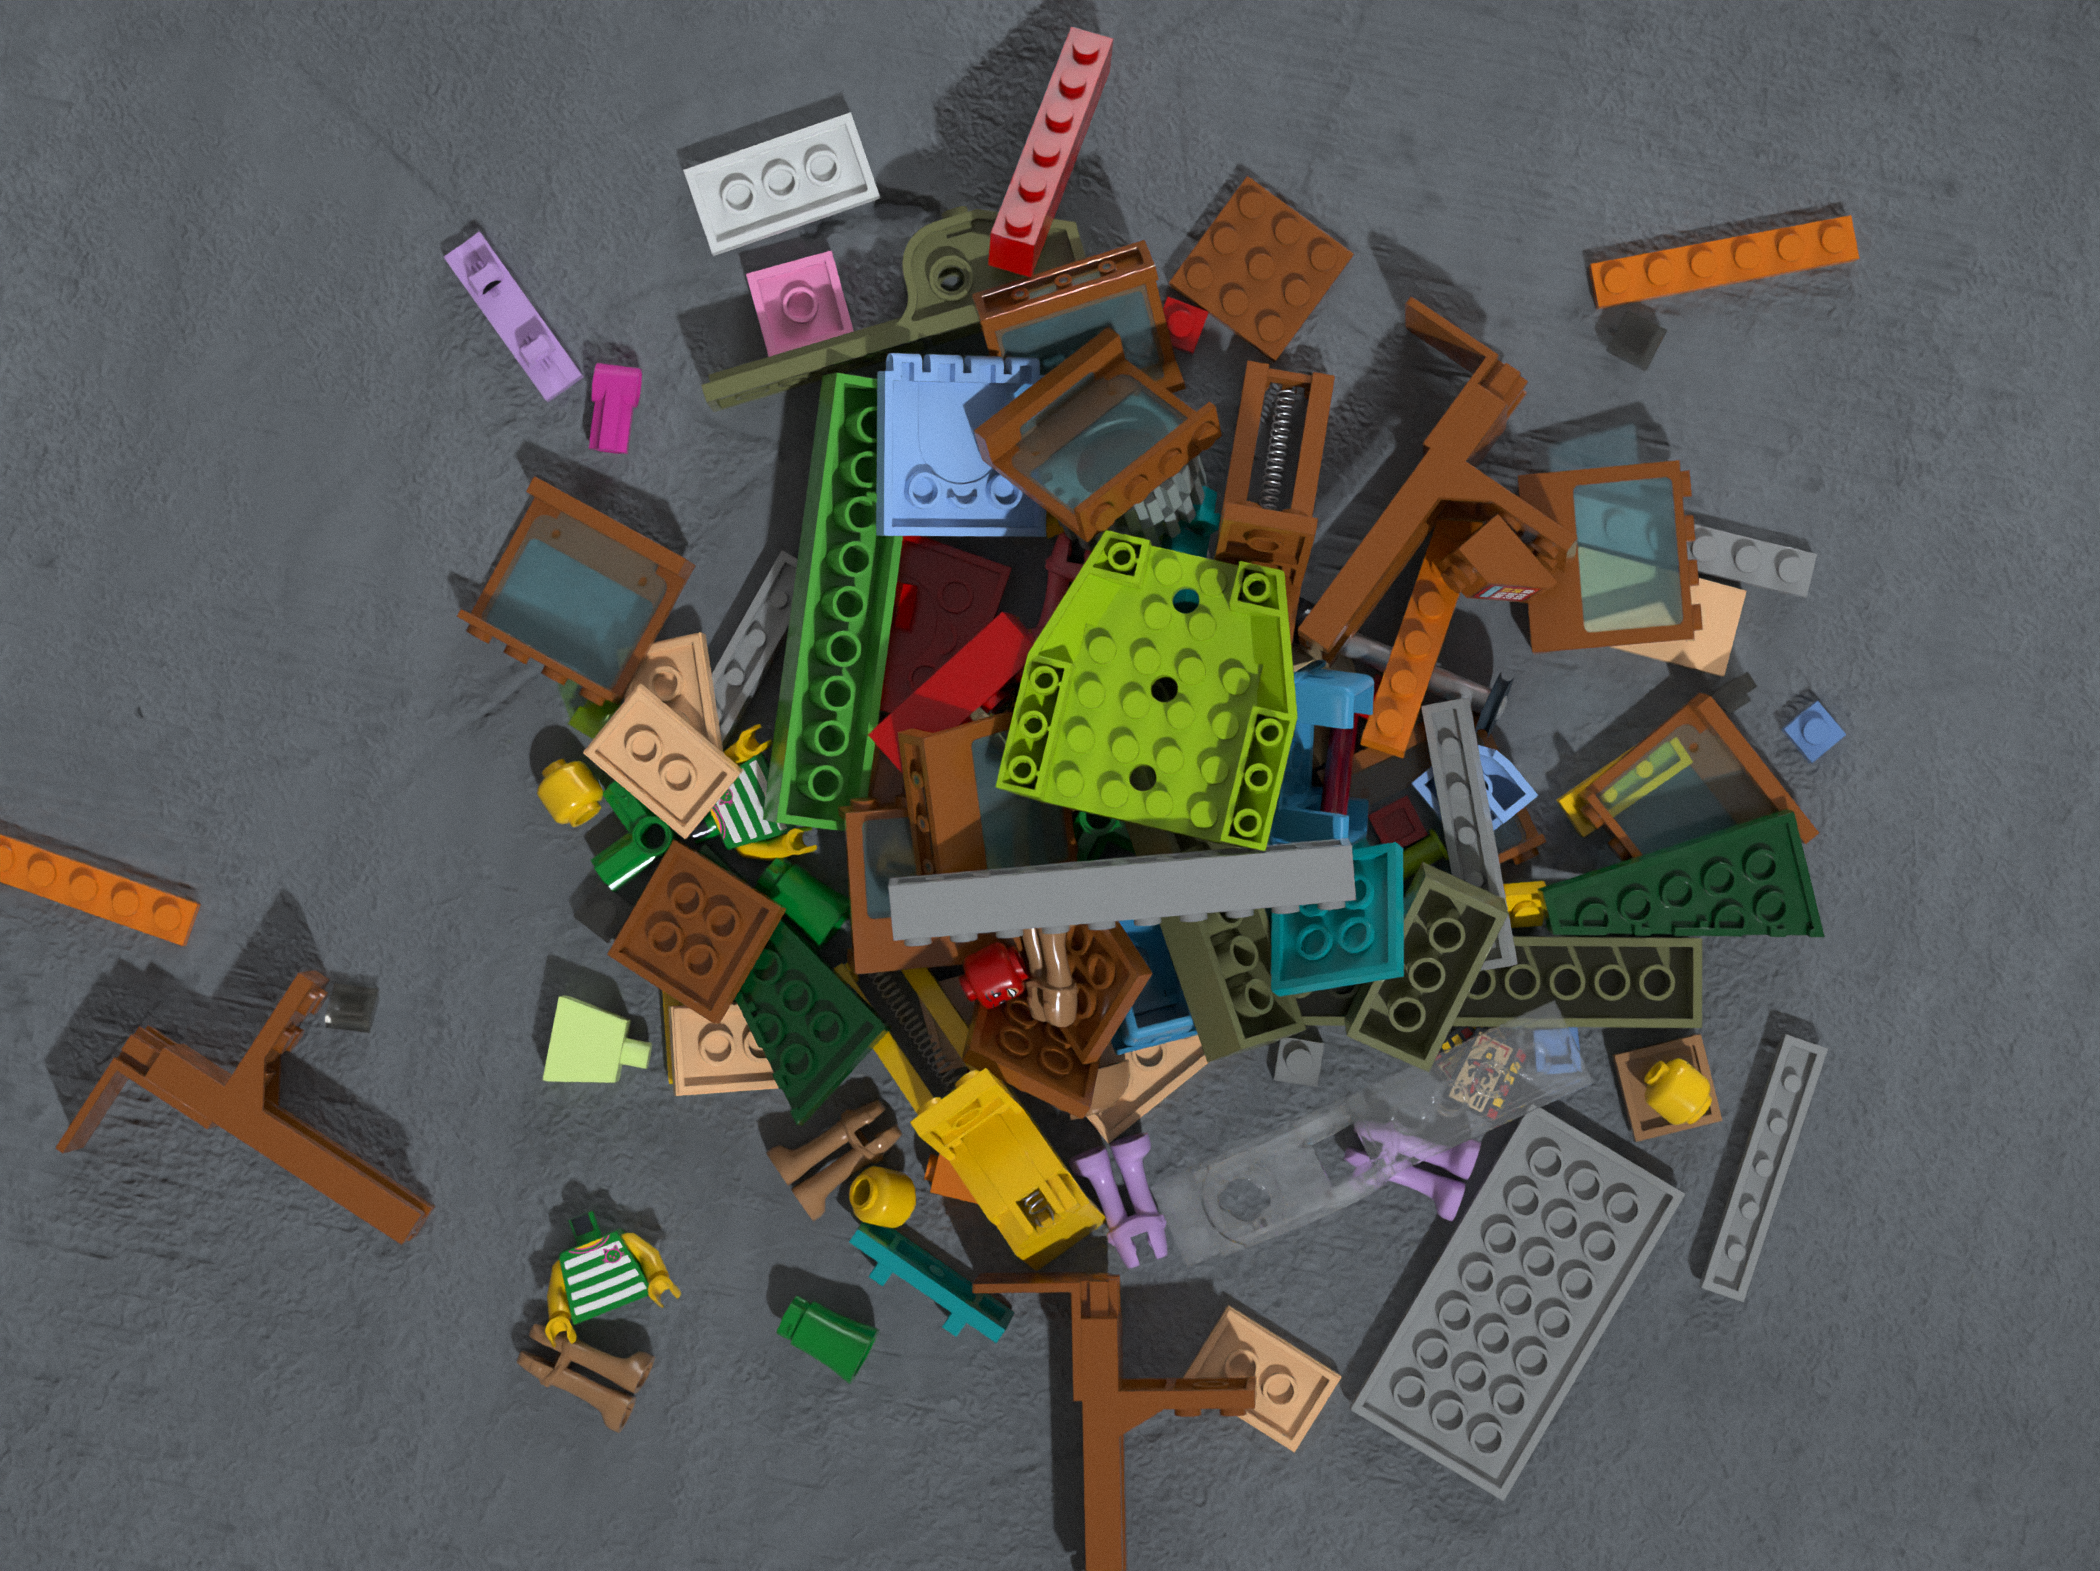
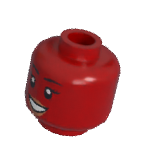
[958,942,1029,1009]

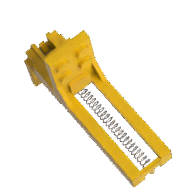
[834,963,1106,1271]

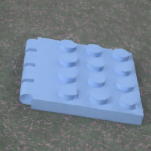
[876,353,1046,537]

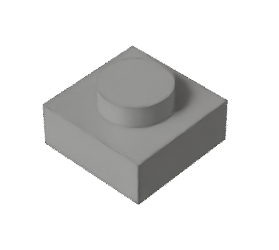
[1273,1037,1325,1087]

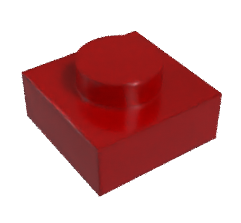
[1152,296,1209,355]
[891,580,918,630]
[1368,795,1428,848]

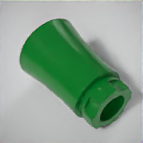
[755,858,850,951]
[776,1295,880,1384]

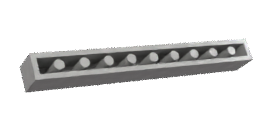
[888,838,1356,946]

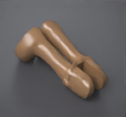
[1022,925,1078,1027]
[766,1100,902,1222]
[517,1324,655,1433]

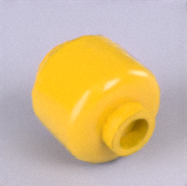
[537,759,604,827]
[1644,1058,1712,1125]
[849,1166,916,1228]

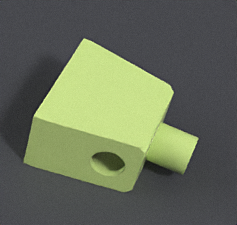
[543,995,652,1083]

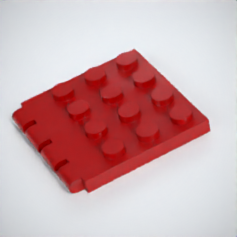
[880,536,1012,714]

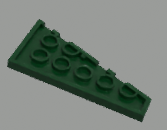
[1538,809,1825,937]
[697,844,892,1126]

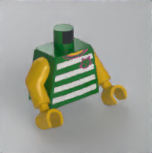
[691,724,817,861]
[545,1211,681,1347]

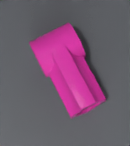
[589,363,642,454]

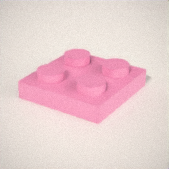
[746,250,854,357]

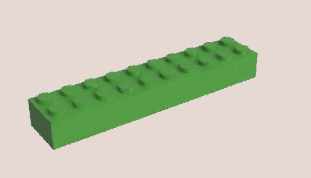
[762,373,903,834]

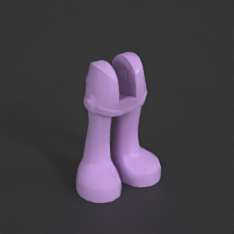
[1344,1119,1481,1221]
[1068,1133,1168,1269]

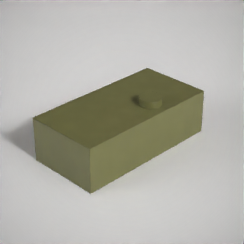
[1344,862,1509,1072]

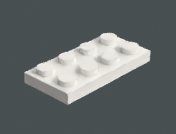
[683,112,880,256]

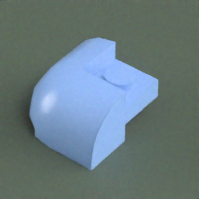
[1411,745,1538,831]

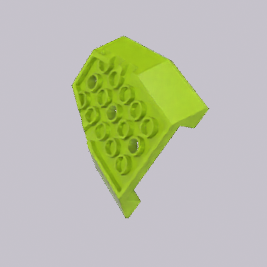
[995,530,1298,852]

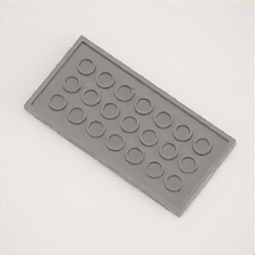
[1349,1102,1685,1501]

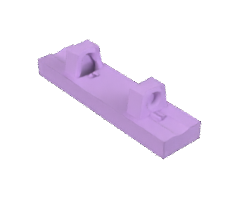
[444,231,584,402]

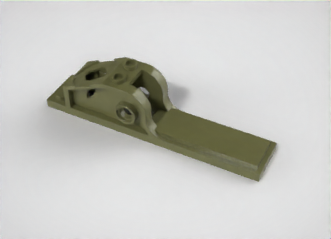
[701,206,1086,412]

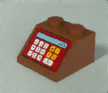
[1437,514,1558,603]

